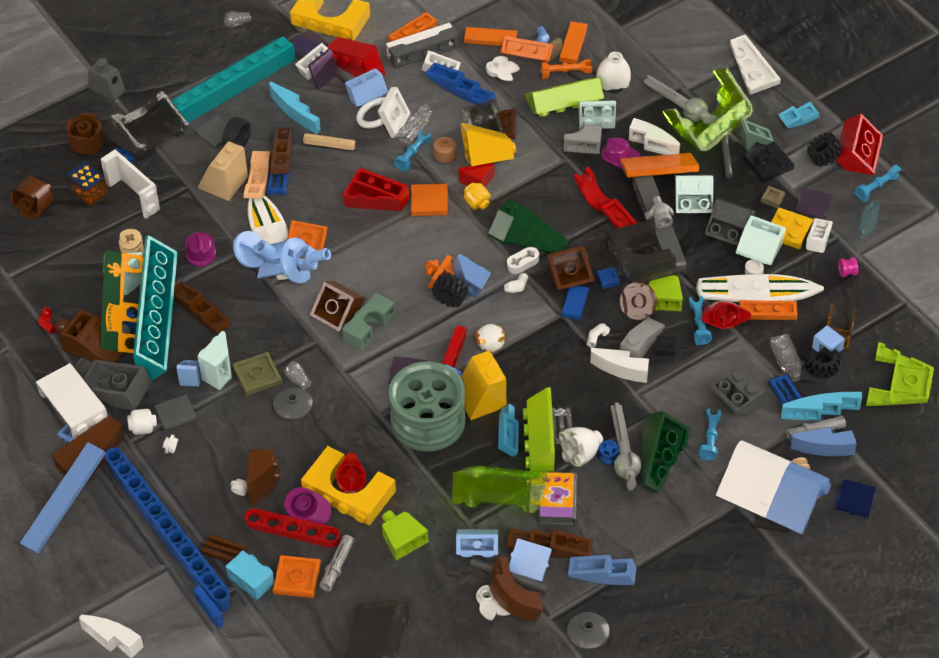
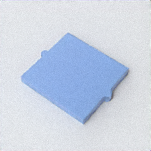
[509,538,552,582]

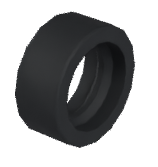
[222,116,251,147]

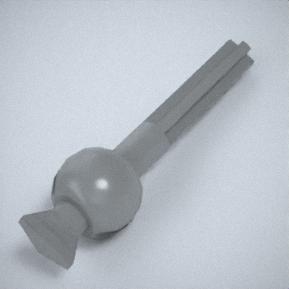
[644,75,717,124]
[610,403,642,491]

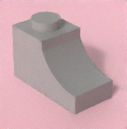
[564,125,602,154]

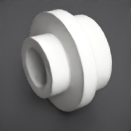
[163,435,179,454]
[230,479,248,496]

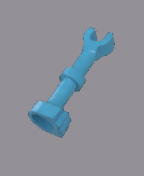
[393,130,431,173]
[854,165,902,203]
[689,296,712,345]
[699,409,721,460]

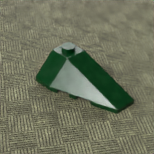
[488,198,570,254]
[642,411,691,492]

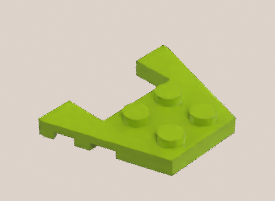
[866,342,934,406]

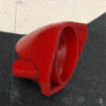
[702,301,751,329]
[336,452,366,494]

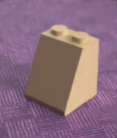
[198,141,248,201]

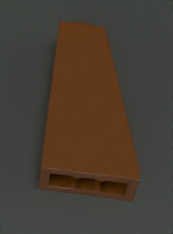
[51,416,124,480]

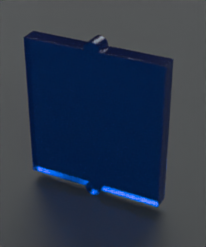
[836,479,877,518]

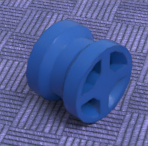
[599,440,619,465]

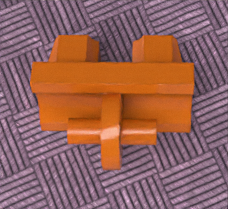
[425,255,455,289]

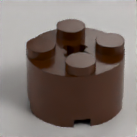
[66,113,105,155]
[10,175,53,219]

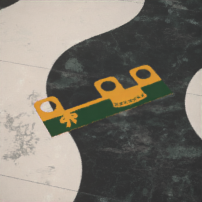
[100,250,143,353]

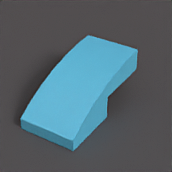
[778,101,820,128]

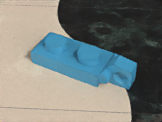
[498,404,519,457]

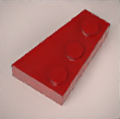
[327,37,386,77]
[342,167,410,211]

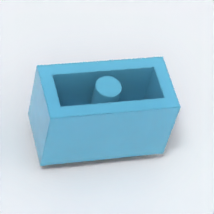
[225,551,274,600]

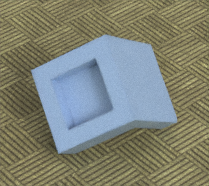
[812,325,845,352]

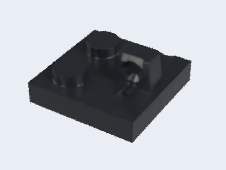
[744,142,794,183]

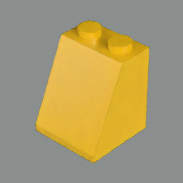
[460,123,516,166]
[461,350,506,420]

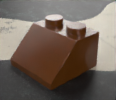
[546,245,594,291]
[310,281,365,332]
[246,449,280,506]

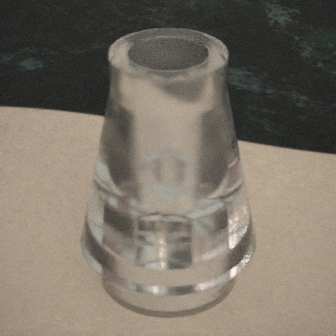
[224,11,251,28]
[284,361,312,390]

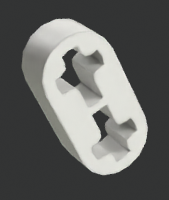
[507,247,539,274]

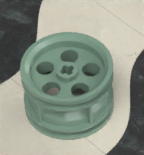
[389,361,465,451]

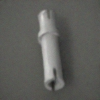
[786,415,846,442]
[319,535,355,591]

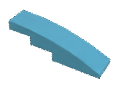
[269,82,321,134]
[781,392,862,421]

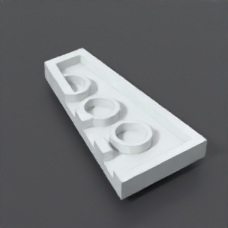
[730,35,781,95]

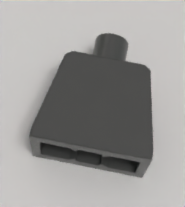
[88,58,126,101]

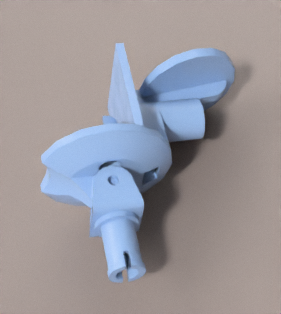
[233,231,331,284]

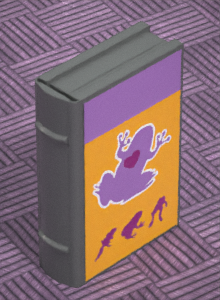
[539,472,579,526]

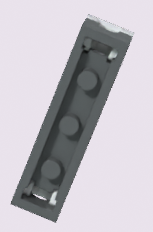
[386,23,458,69]

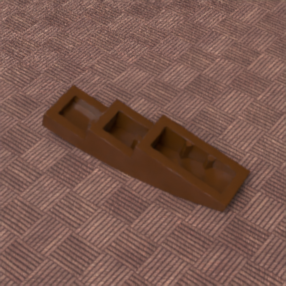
[270,127,294,174]
[173,281,232,334]
[506,528,593,559]

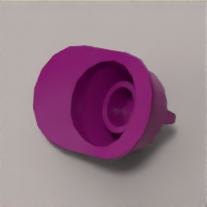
[601,138,641,169]
[185,232,216,267]
[284,487,331,524]

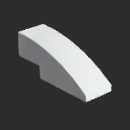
[629,118,680,155]
[590,348,649,383]
[79,615,144,658]

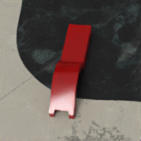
[573,167,639,237]

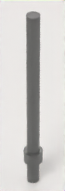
[715,93,733,178]

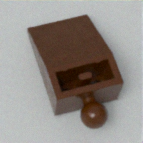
[55,310,132,363]

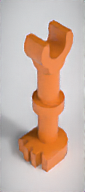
[541,59,593,79]

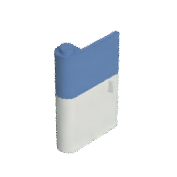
[716,440,831,534]

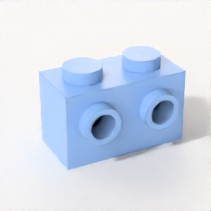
[345,68,388,107]
[456,529,498,557]

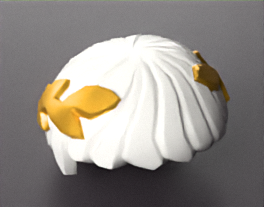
[475,324,505,352]

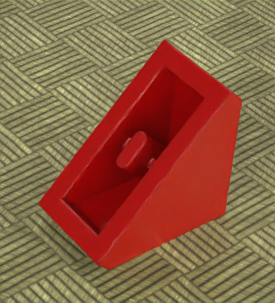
[458,162,495,187]

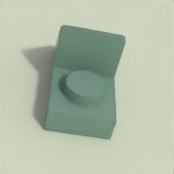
[741,119,774,150]

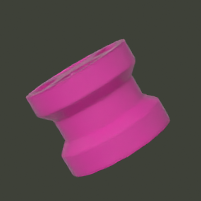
[838,257,858,278]

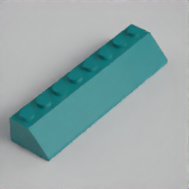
[162,36,295,126]
[133,235,178,381]

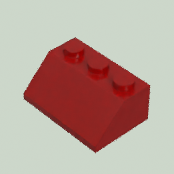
[835,114,883,175]

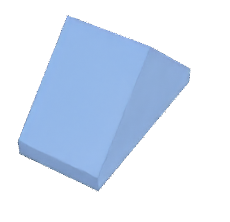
[177,360,201,386]

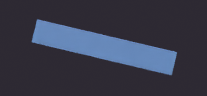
[20,442,106,554]

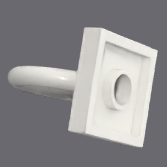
[356,87,410,138]

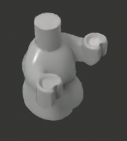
[645,196,674,229]

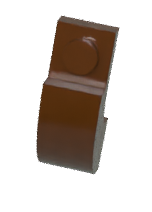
[489,557,543,621]

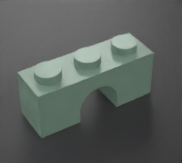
[342,292,396,351]

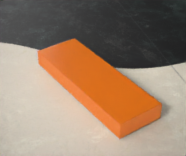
[387,12,438,42]
[559,22,588,64]
[464,27,517,46]
[500,36,553,62]
[739,300,798,320]

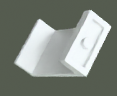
[101,150,160,219]
[36,363,107,439]

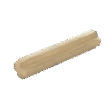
[303,133,356,150]

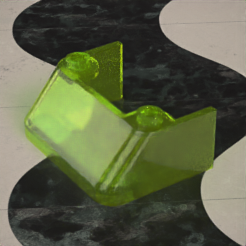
[663,68,753,151]
[452,466,547,513]

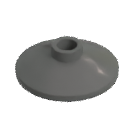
[273,387,313,420]
[567,612,609,650]

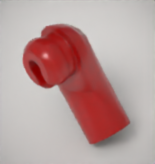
[38,307,56,334]

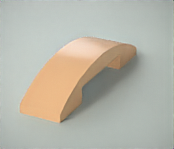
[244,151,271,199]

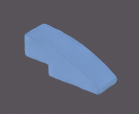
[790,427,857,456]
[568,555,637,585]

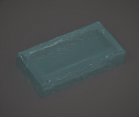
[859,200,880,237]

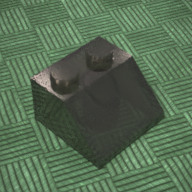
[460,99,504,133]

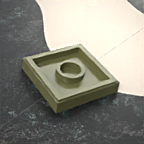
[232,352,282,396]

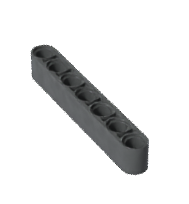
[632,175,686,274]

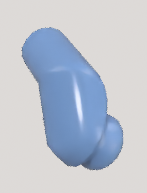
[534,26,550,43]

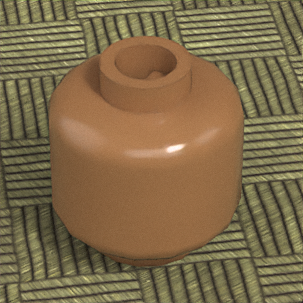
[433,137,457,163]

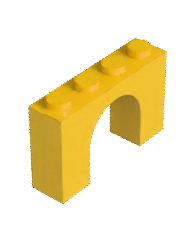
[290,0,370,40]
[301,446,396,526]

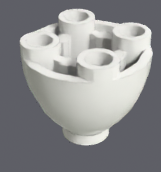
[596,52,631,90]
[559,427,603,467]

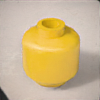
[464,183,491,210]

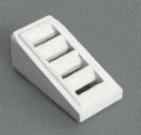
[295,43,333,80]
[421,50,461,72]
[806,218,833,253]

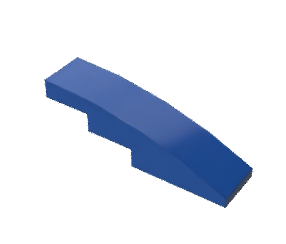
[425,62,496,109]

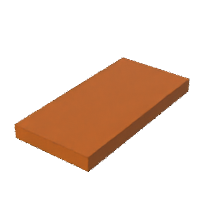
[620,153,699,177]

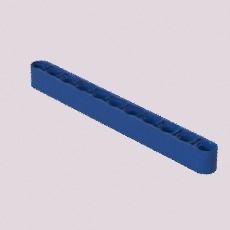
[105,448,231,612]

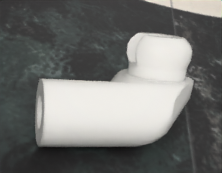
[504,273,528,293]
[587,323,610,348]

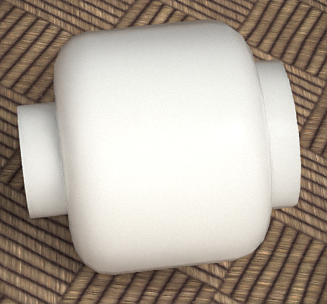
[127,409,157,435]

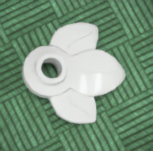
[486,56,520,81]
[476,585,510,621]

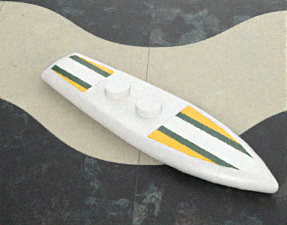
[247,195,289,280]
[696,274,824,302]

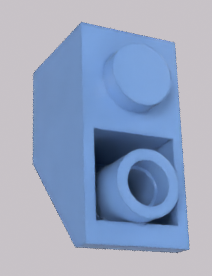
[452,254,491,298]

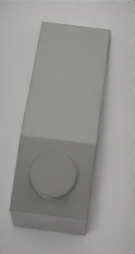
[620,317,665,358]

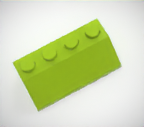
[525,77,604,117]
[523,387,555,476]

